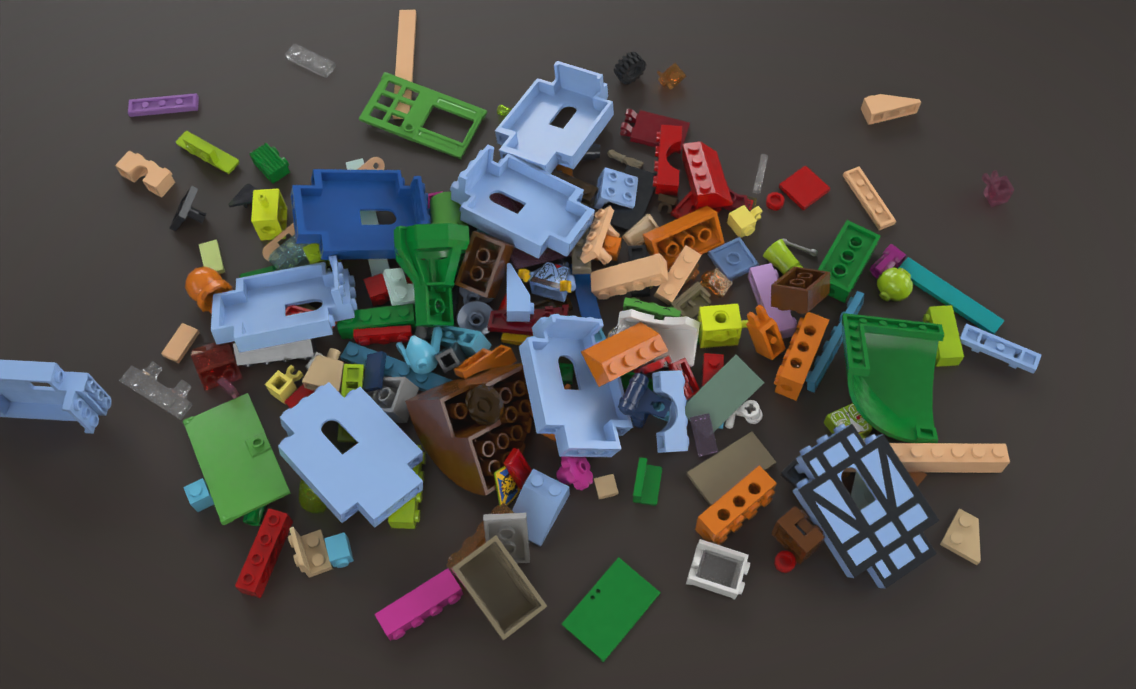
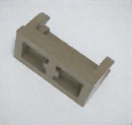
[670,281,711,319]

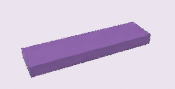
[128,93,199,117]

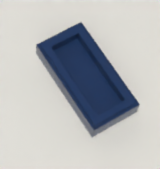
[362,351,387,392]

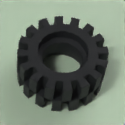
[614,51,647,85]

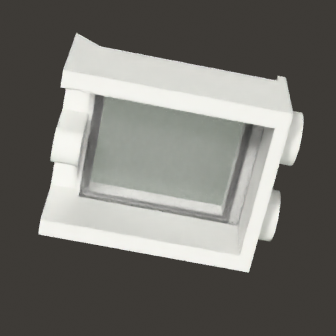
[686,539,750,600]

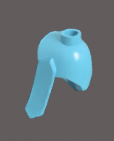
[396,327,443,374]

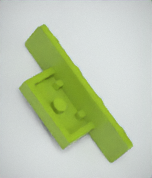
[176,131,240,174]

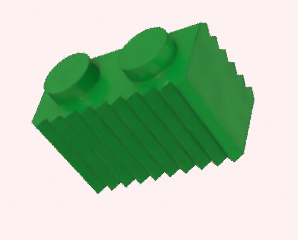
[249,143,290,184]

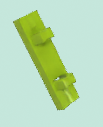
[337,364,364,443]

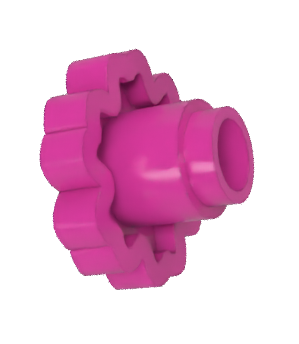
[556,457,593,490]

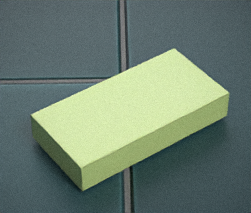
[199,239,225,274]

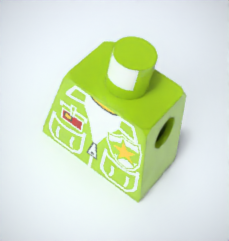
[824,403,872,441]

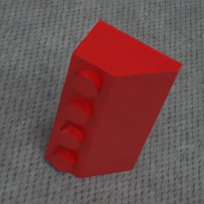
[682,141,733,210]

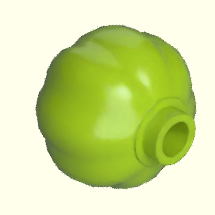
[877,268,913,302]

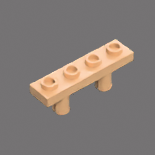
[580,206,620,265]

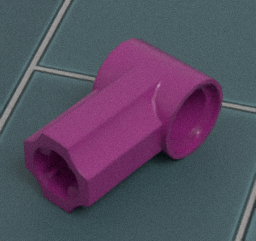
[869,244,907,279]

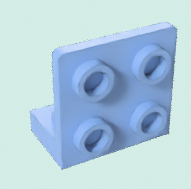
[594,167,638,209]

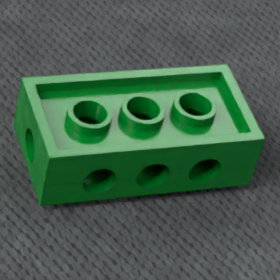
[818,220,881,303]

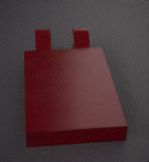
[620,109,690,154]

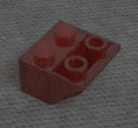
[191,342,242,390]

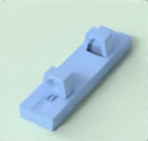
[960,323,1041,373]

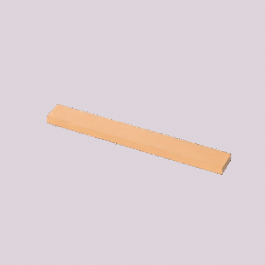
[392,10,417,119]

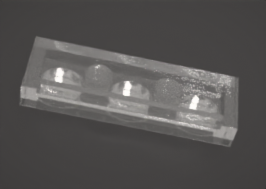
[285,43,336,78]

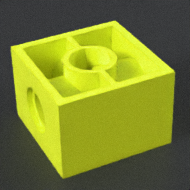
[251,189,287,241]
[697,304,748,348]

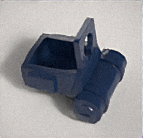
[618,373,672,428]

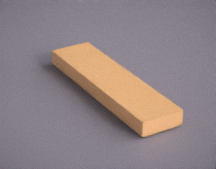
[843,166,896,231]

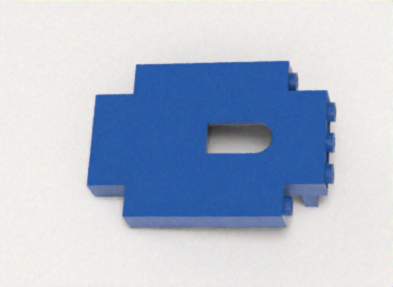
[290,169,431,260]

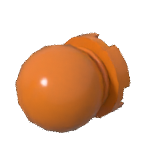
[185,266,233,314]

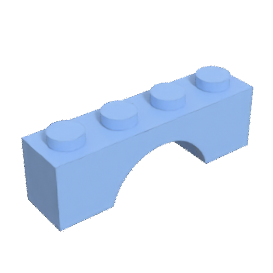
[652,371,689,453]

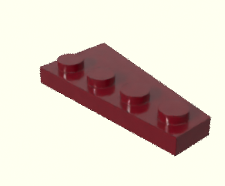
[487,304,569,336]

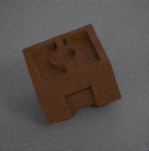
[771,506,825,565]

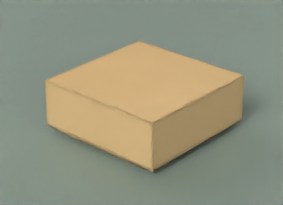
[594,474,619,499]

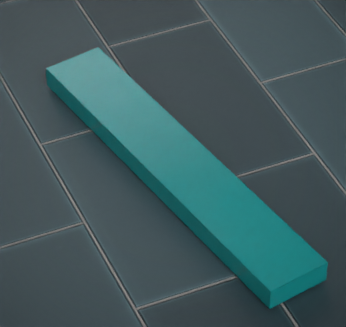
[899,257,1005,335]

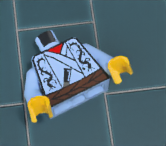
[518,259,576,302]

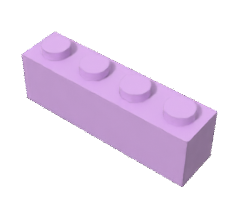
[748,263,797,339]

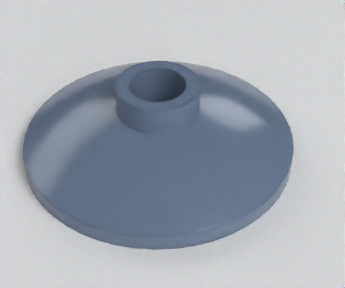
[457,301,493,335]

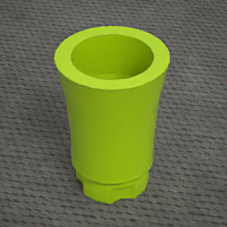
[763,239,803,275]

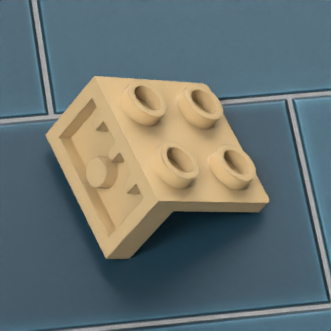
[288,527,333,578]

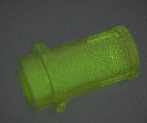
[497,104,512,117]

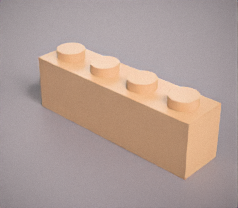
[591,253,669,300]

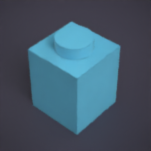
[183,478,214,512]
[324,532,354,568]

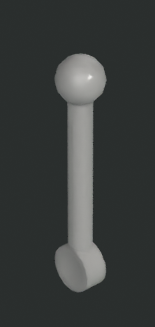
[783,238,818,256]

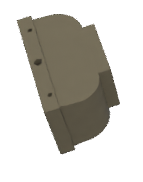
[451,535,547,640]

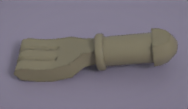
[607,150,644,169]

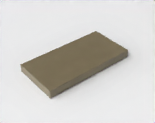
[687,431,776,506]

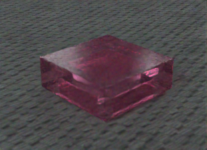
[217,377,240,399]

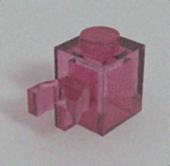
[982,170,1014,207]

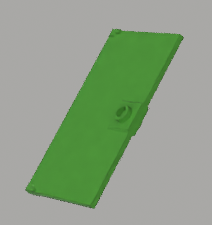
[183,393,291,525]

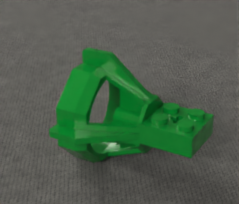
[393,223,469,328]

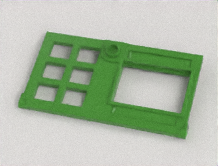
[359,72,487,159]

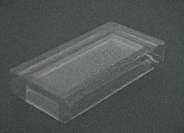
[753,154,768,194]

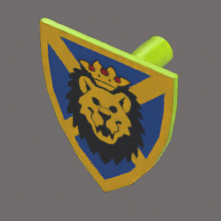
[494,466,521,510]

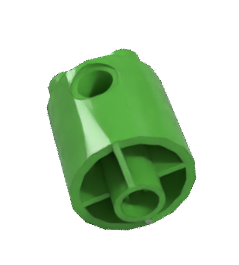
[430,192,468,226]

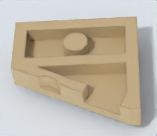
[940,508,981,565]

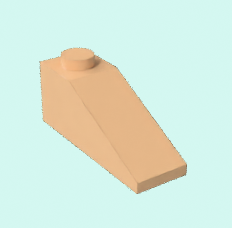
[861,94,921,125]

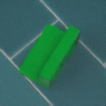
[633,457,662,506]

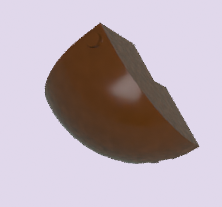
[405,363,532,496]

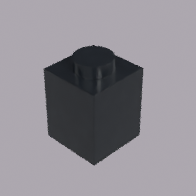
[435,342,467,373]

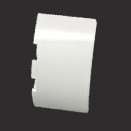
[616,309,700,367]

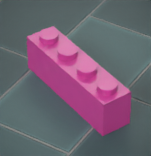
[374,568,463,641]

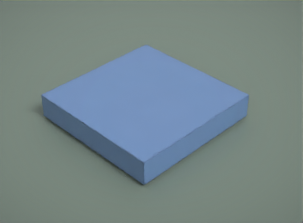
[708,237,759,283]

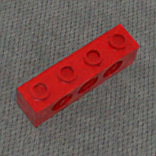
[235,508,293,599]

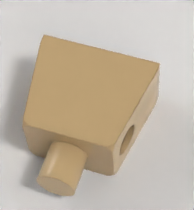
[302,348,344,394]

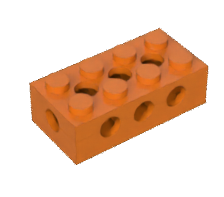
[774,312,829,401]
[695,465,777,545]

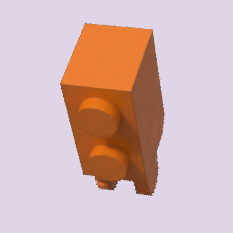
[746,304,786,360]

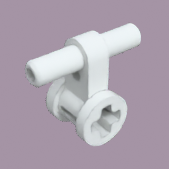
[725,400,763,429]

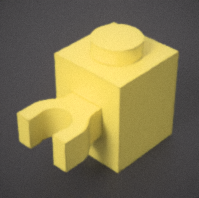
[727,205,763,238]
[265,365,304,404]

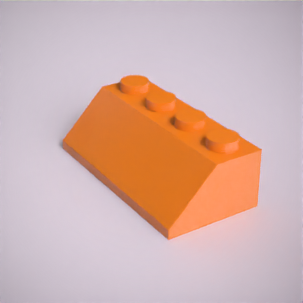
[643,206,725,270]
[581,322,668,387]

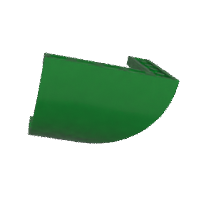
[842,313,944,443]

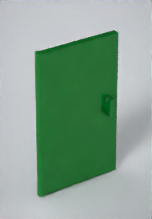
[561,557,661,662]

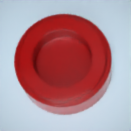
[766,192,785,211]
[774,551,796,573]

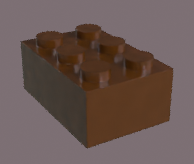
[455,231,515,298]
[771,266,830,314]

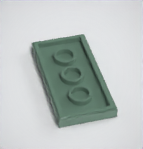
[685,355,764,438]

